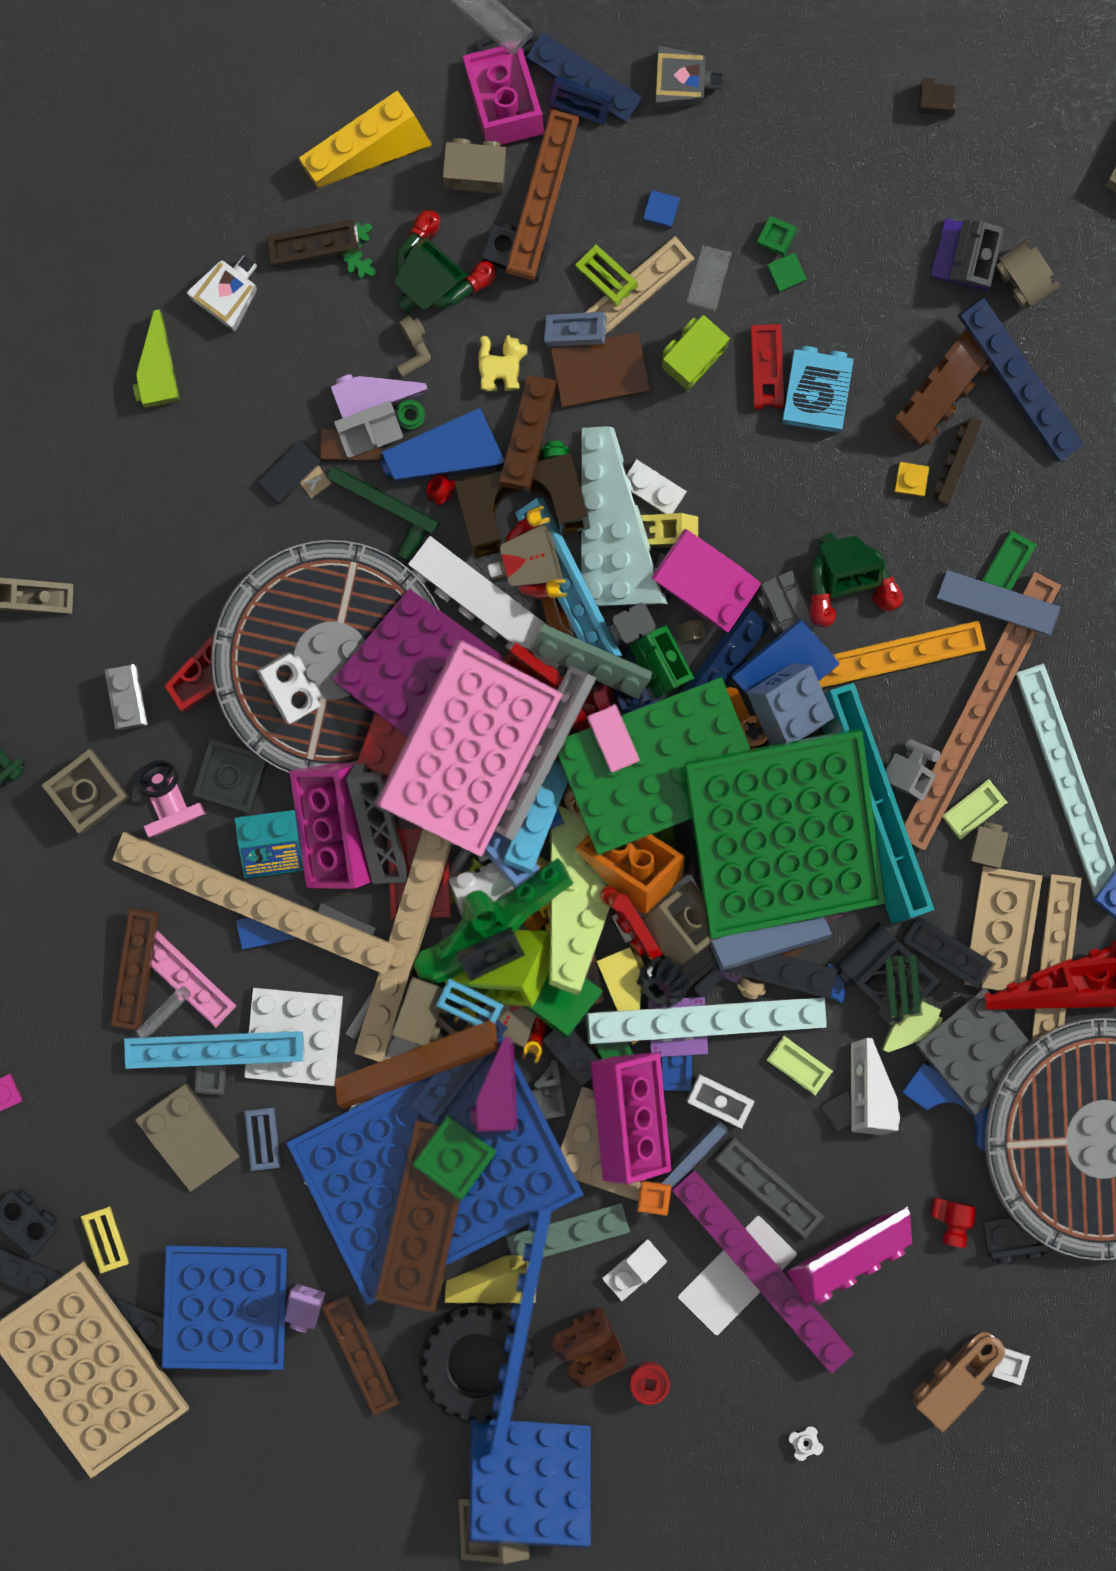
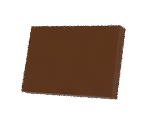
[551,332,650,408]

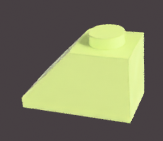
[881,997,943,1052]

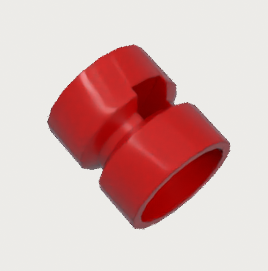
[630,1361,670,1405]

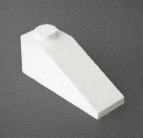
[851,1038,900,1135]

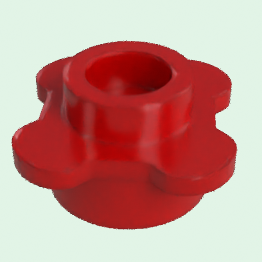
[426,475,456,505]

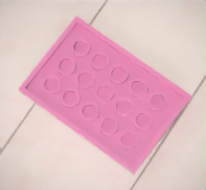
[376,640,563,857]

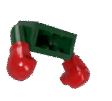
[395,210,496,313]
[809,533,903,627]

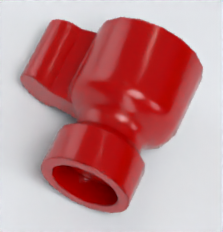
[930,1197,977,1248]

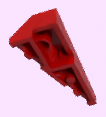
[984,940,1116,1010]

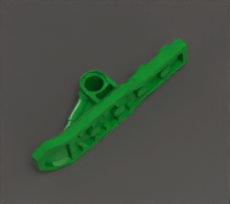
[413,858,574,984]

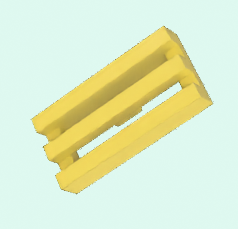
[81,1206,129,1274]

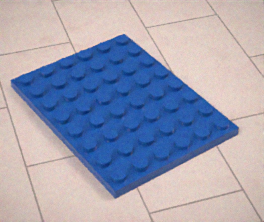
[287,1035,584,1306]

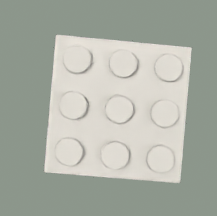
[244,988,343,1086]

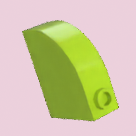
[444,930,551,1007]

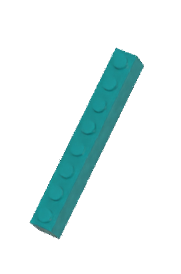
[822,683,935,924]

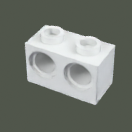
[256,652,321,724]

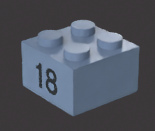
[746,663,835,745]

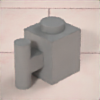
[885,739,940,801]

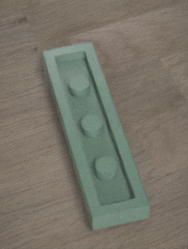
[529,624,652,699]
[506,1202,630,1258]

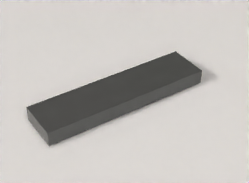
[714,1137,825,1239]

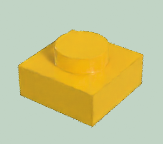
[894,462,929,497]

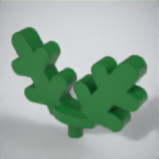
[343,223,376,278]

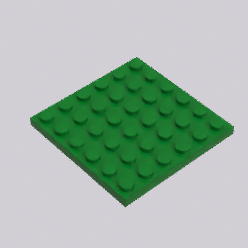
[684,728,885,939]

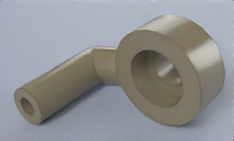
[396,316,431,377]

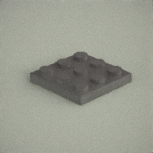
[915,988,1031,1115]

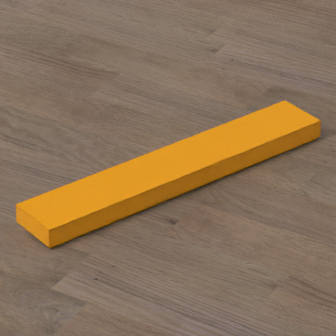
[819,621,986,688]

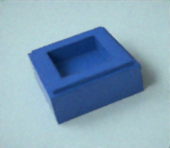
[643,190,680,228]

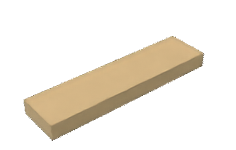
[585,236,694,336]

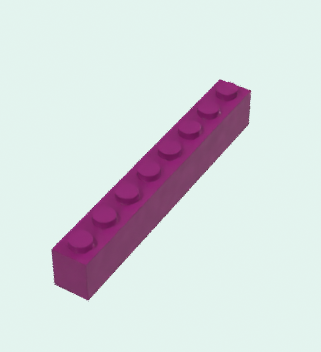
[672,1169,854,1374]

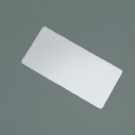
[678,1216,797,1335]

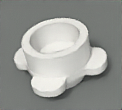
[789,1426,823,1461]

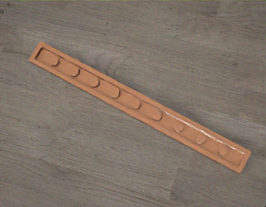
[904,572,1061,851]

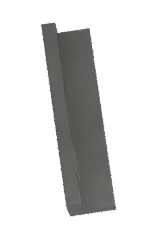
[347,763,409,884]

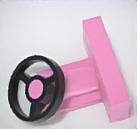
[137,760,206,838]

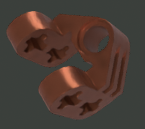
[552,1306,626,1388]

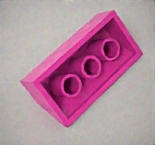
[289,763,372,889]
[591,1053,671,1184]
[787,1208,912,1305]

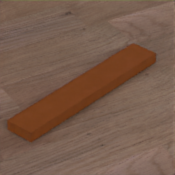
[506,109,579,280]
[335,1020,498,1109]

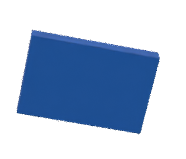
[732,618,840,692]

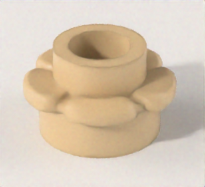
[737,976,766,999]

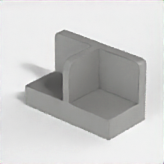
[334,401,403,458]

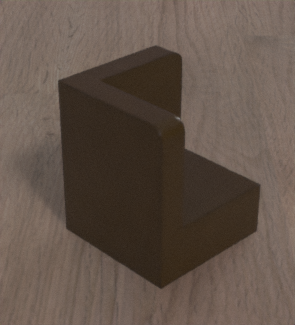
[918,77,956,116]

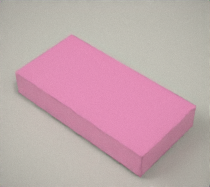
[587,705,640,773]

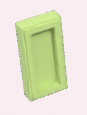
[942,779,1008,840]
[766,1036,833,1095]

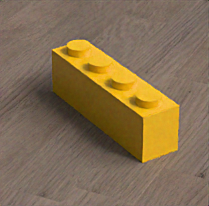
[299,90,432,189]

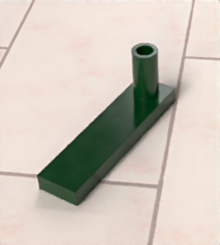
[326,466,440,561]

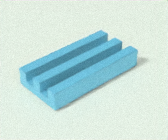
[436,979,504,1025]

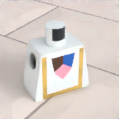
[187,255,257,332]

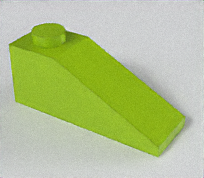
[133,310,180,408]

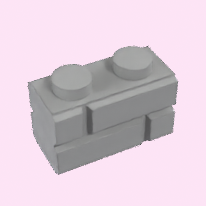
[105,664,148,731]

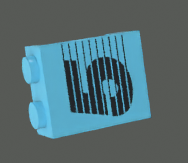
[781,346,854,433]

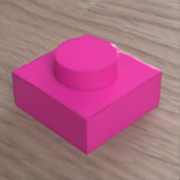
[0,1074,23,1111]

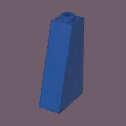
[380,408,505,483]

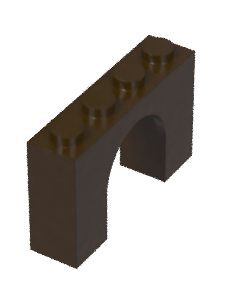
[455,453,590,559]

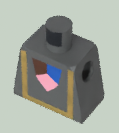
[655,46,723,108]

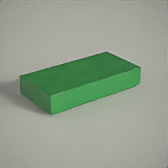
[981,530,1037,591]

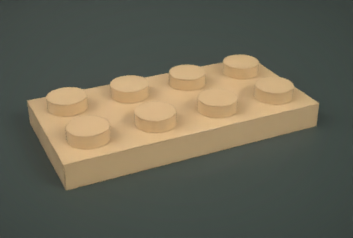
[963,866,1042,991]

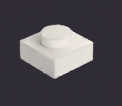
[991,1348,1030,1385]

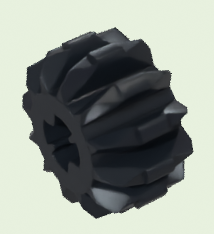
[637,956,690,1009]

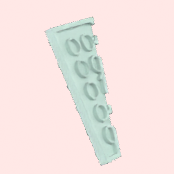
[581,426,668,607]

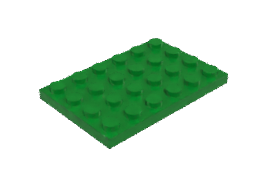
[557,677,751,856]

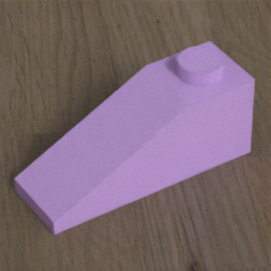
[331,374,428,418]
[285,1284,326,1333]

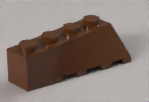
[890,329,990,448]

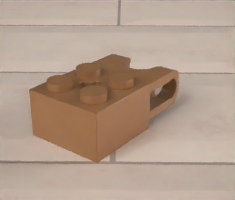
[911,1331,1005,1432]

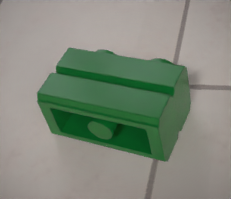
[629,625,694,699]

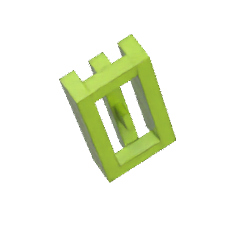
[575,245,639,307]

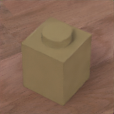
[968,822,1009,869]

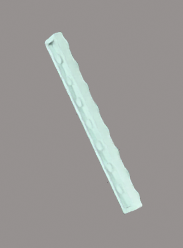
[587,997,827,1044]

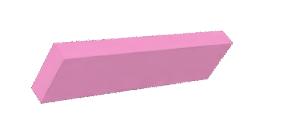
[151,930,237,1028]

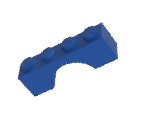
[900,1062,990,1153]

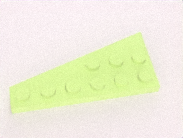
[549,806,610,995]

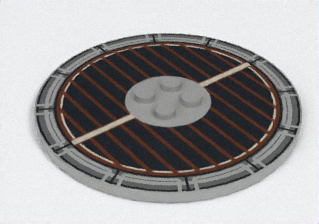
[211,540,439,773]
[985,1018,1116,1260]

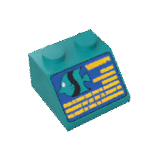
[235,810,304,878]

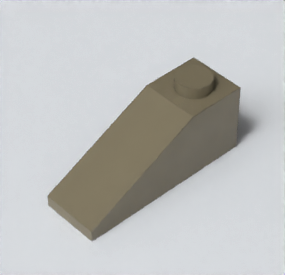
[0,578,74,614]

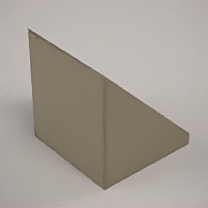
[676,619,707,643]

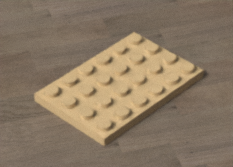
[0,1261,190,1478]

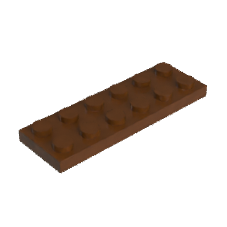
[375,1121,476,1313]

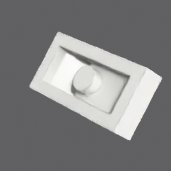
[602,1239,667,1301]

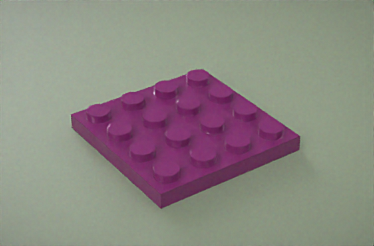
[332,589,502,738]

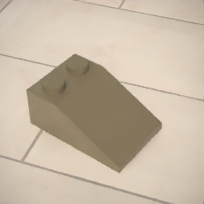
[136,1084,240,1192]

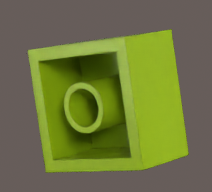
[661,315,730,391]

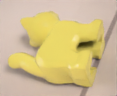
[478,335,528,392]

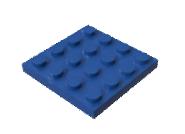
[162,1246,287,1370]
[469,1418,591,1548]

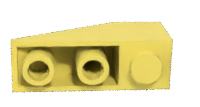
[445,1256,536,1304]

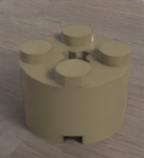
[995,238,1060,308]

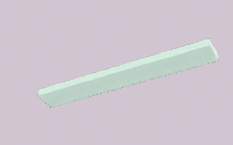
[1015,663,1116,897]

